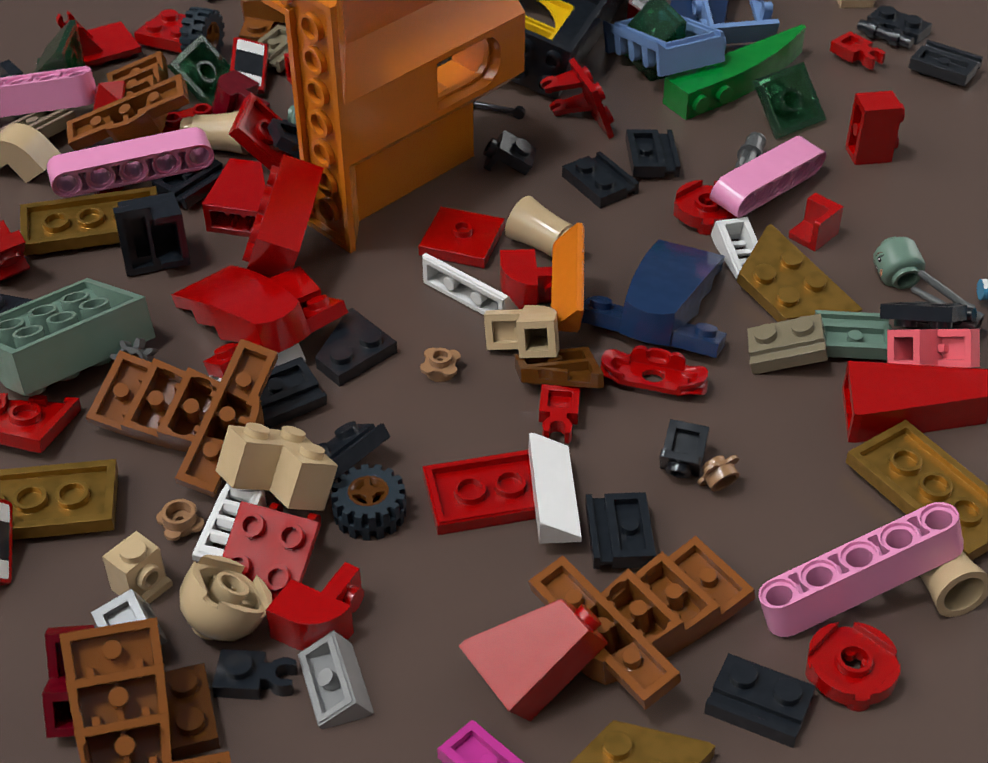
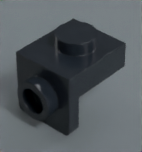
[483,130,536,175]
[659,419,710,478]

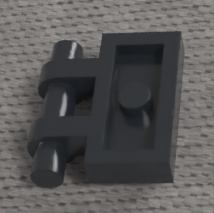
[857,5,932,49]
[880,301,977,329]

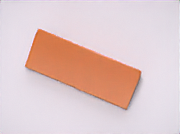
[551,222,584,333]

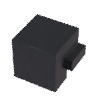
[113,192,191,277]

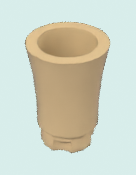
[180,111,249,155]
[505,195,573,257]
[920,551,988,617]

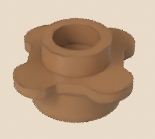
[420,348,461,382]
[697,455,740,492]
[156,499,205,541]

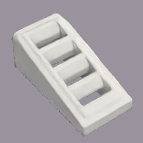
[711,217,758,279]
[192,483,267,562]

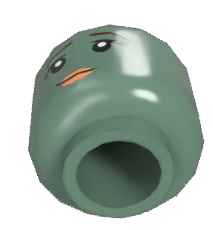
[873,237,926,289]

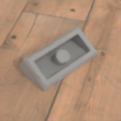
[298,630,374,729]

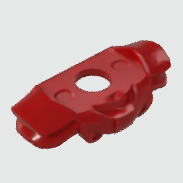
[600,345,708,396]

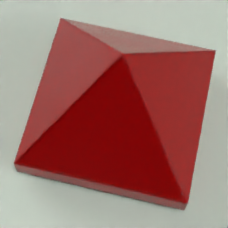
[93,80,126,110]

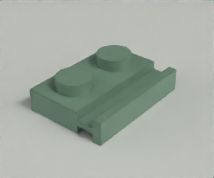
[815,310,892,360]

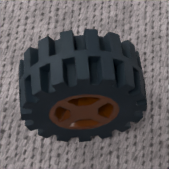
[179,7,225,63]
[331,464,407,541]

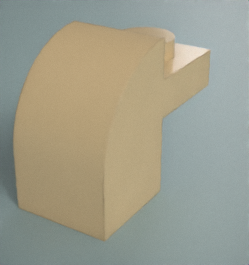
[0,123,60,183]
[484,305,560,358]

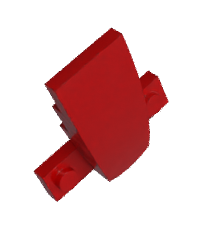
[171,265,348,378]

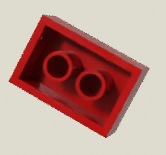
[242,154,324,278]

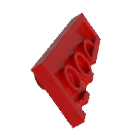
[0,393,81,453]

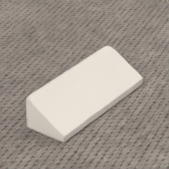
[422,253,519,315]
[528,433,582,544]

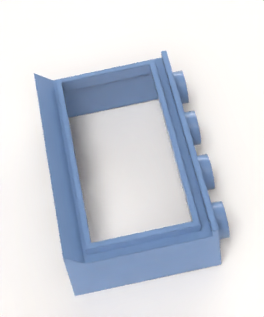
[692,0,779,44]
[603,10,727,77]

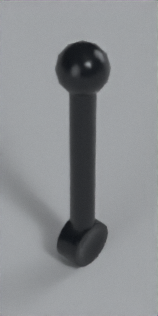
[473,101,526,119]

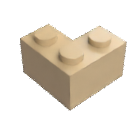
[215,422,338,511]

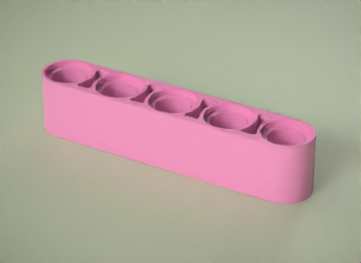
[0,66,96,118]
[47,127,214,198]
[710,135,827,218]
[758,502,964,637]

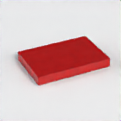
[422,450,536,535]

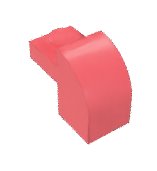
[887,329,980,368]

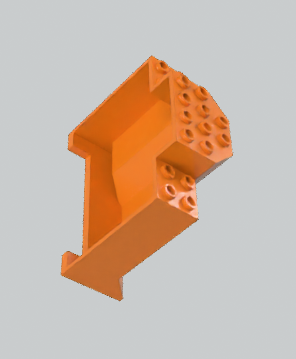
[261,0,525,254]

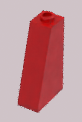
[842,361,988,443]

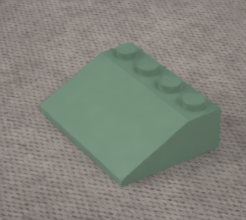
[0,278,156,396]

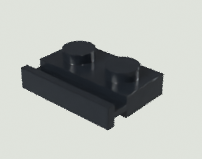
[908,40,983,86]
[625,129,681,178]
[562,151,639,209]
[152,159,224,209]
[260,356,327,428]
[318,421,391,481]
[585,492,656,569]
[704,653,816,748]

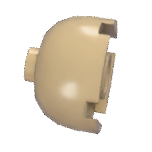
[180,555,273,641]

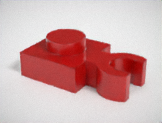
[829,31,886,69]
[539,384,580,444]

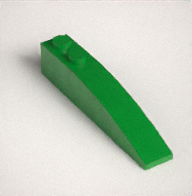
[663,24,806,120]

